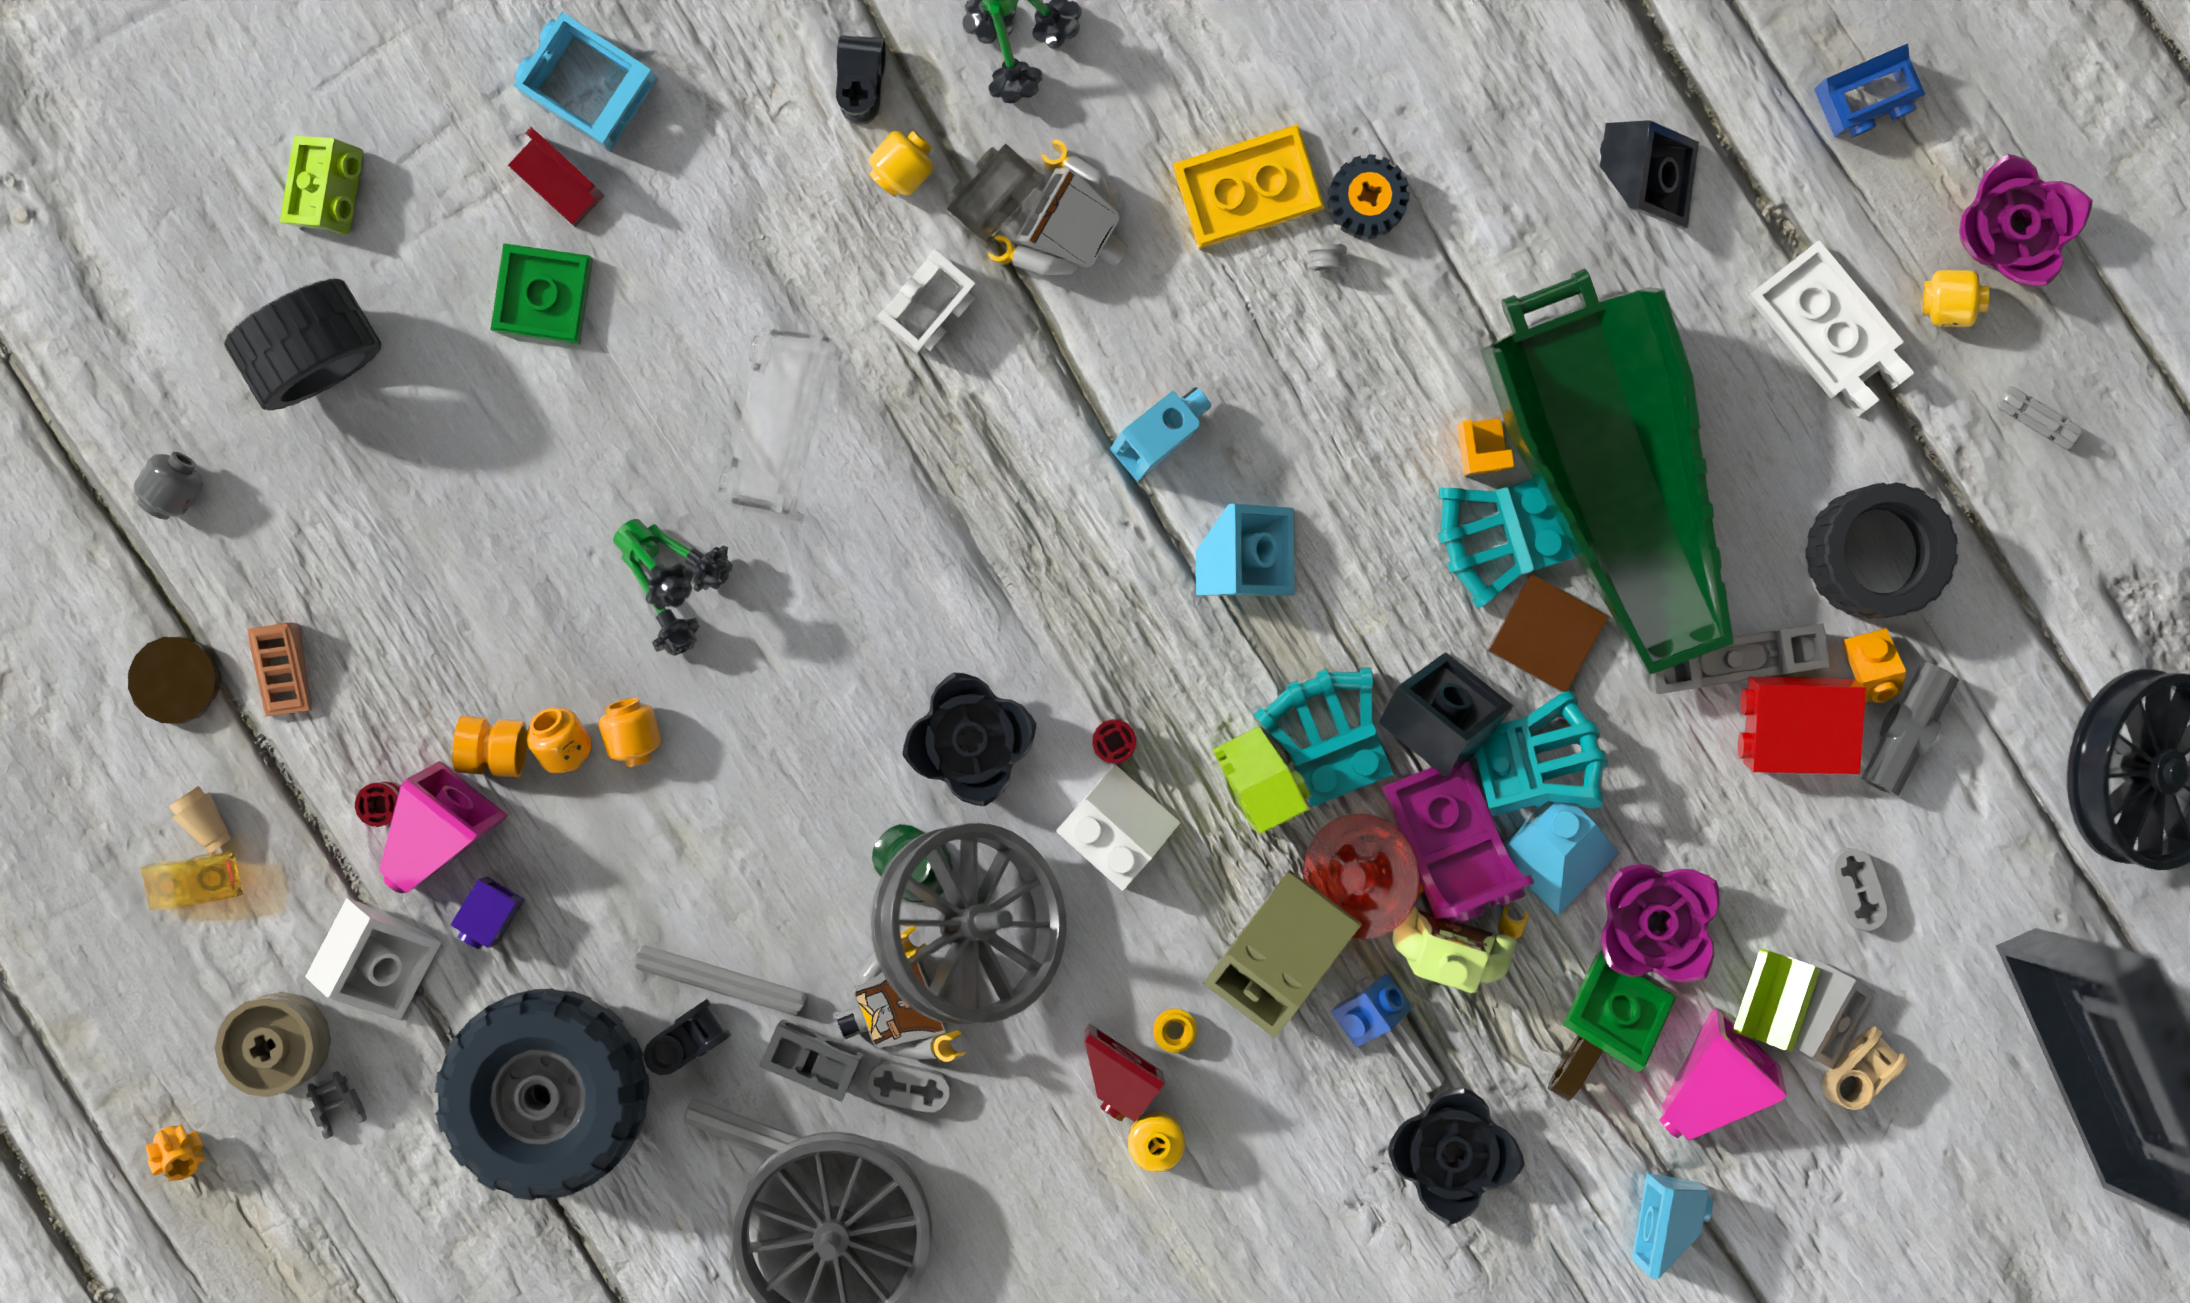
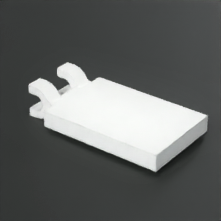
[1747,240,1914,417]

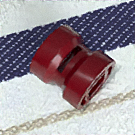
[1092,719,1136,764]
[355,781,401,827]

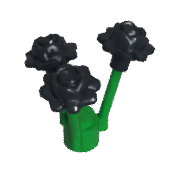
[613,519,733,656]

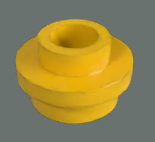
[1153,1008,1197,1053]

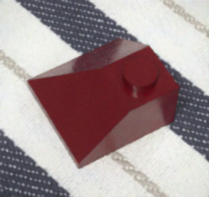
[1084,1023,1165,1122]

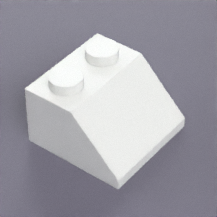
[1056,764,1181,891]
[305,898,441,1020]

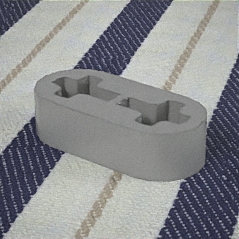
[1828,848,1888,931]
[867,1062,951,1112]

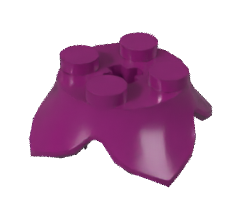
[1959,154,2093,287]
[1601,864,1720,982]

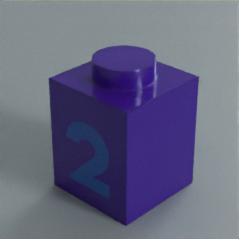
[450,876,525,949]

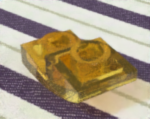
[140,852,243,910]

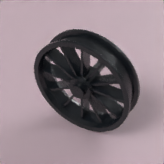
[2067,669,2190,870]

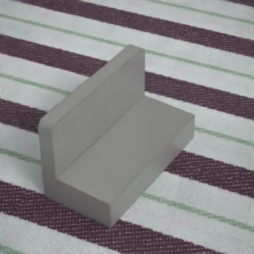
[1794,959,1875,1069]

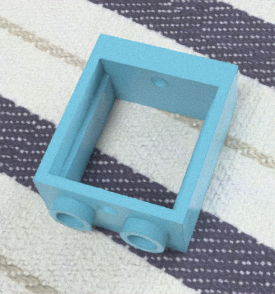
[513,12,658,152]

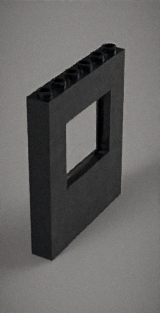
[1996,928,2190,1229]

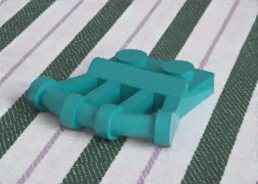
[1437,479,1575,609]
[1253,667,1393,807]
[1475,691,1608,816]

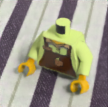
[1392,873,1529,993]

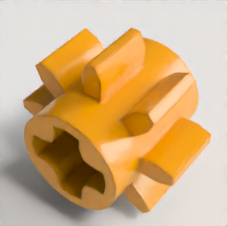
[145,1125,206,1181]

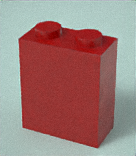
[1737,676,1866,775]

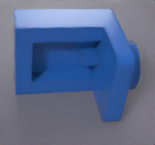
[1330,974,1411,1047]

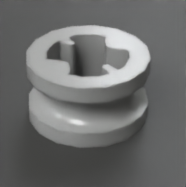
[1307,244,1347,272]

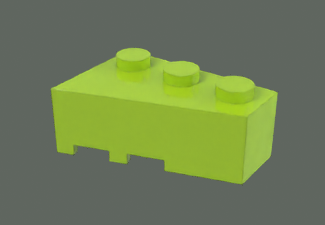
[1212,726,1311,834]

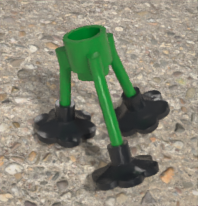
[962,0,1082,104]

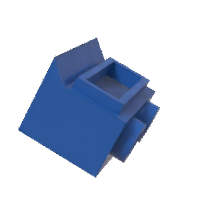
[1814,43,1926,138]

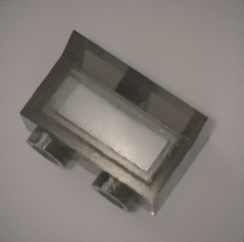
[947,143,1046,250]

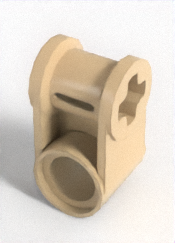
[1821,1026,1909,1110]

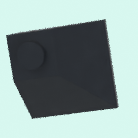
[1600,120,1699,228]

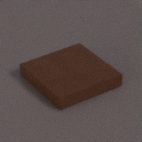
[1487,574,1608,693]

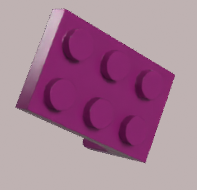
[1381,762,1534,923]

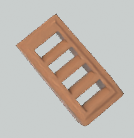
[247,623,312,717]

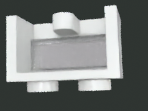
[877,249,975,353]

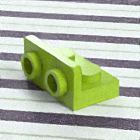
[279,136,363,235]

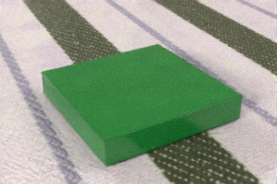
[490,243,593,344]
[1563,950,1676,1073]

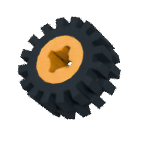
[1327,154,1410,239]

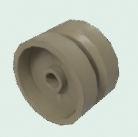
[215,992,331,1097]

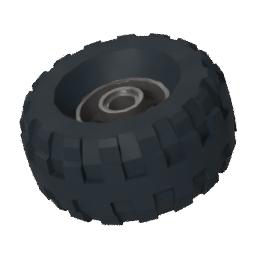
[435,988,650,1201]

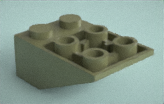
[1203,869,1362,1038]

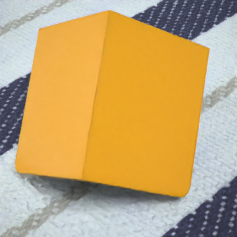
[1457,418,1514,477]

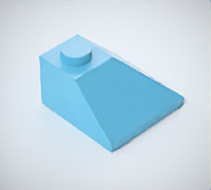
[1196,504,1295,596]
[1503,801,1619,916]
[1632,1173,1713,1279]

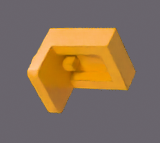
[1842,628,1906,703]

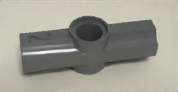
[1861,662,1959,796]

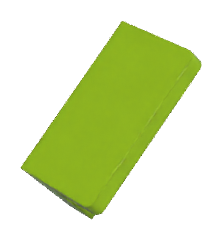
[1733,948,1821,1052]

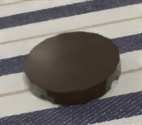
[128,637,220,724]

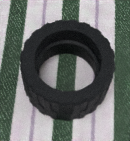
[224,278,382,411]
[1805,482,1958,619]

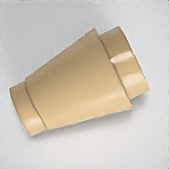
[168,785,232,853]

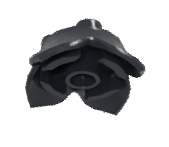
[902,672,1036,806]
[1388,1087,1525,1225]

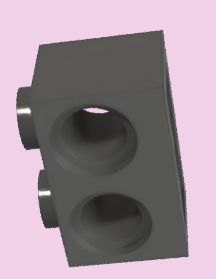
[759,1019,864,1102]

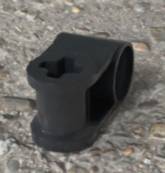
[836,35,886,125]
[644,999,732,1075]

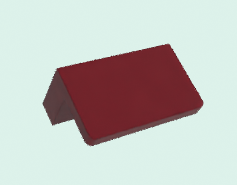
[508,127,605,227]

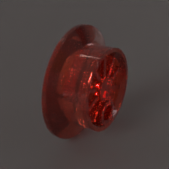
[1303,814,1420,939]

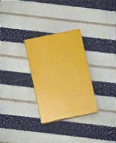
[1172,124,1324,249]

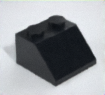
[1379,652,1514,778]

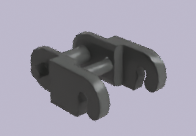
[306,1071,367,1139]

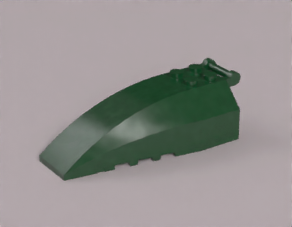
[1480,268,1734,675]

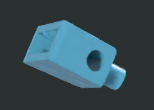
[1110,387,1211,482]

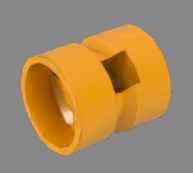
[452,715,527,778]

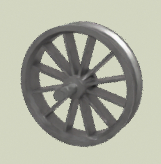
[871,823,1066,1024]
[732,1132,931,1303]

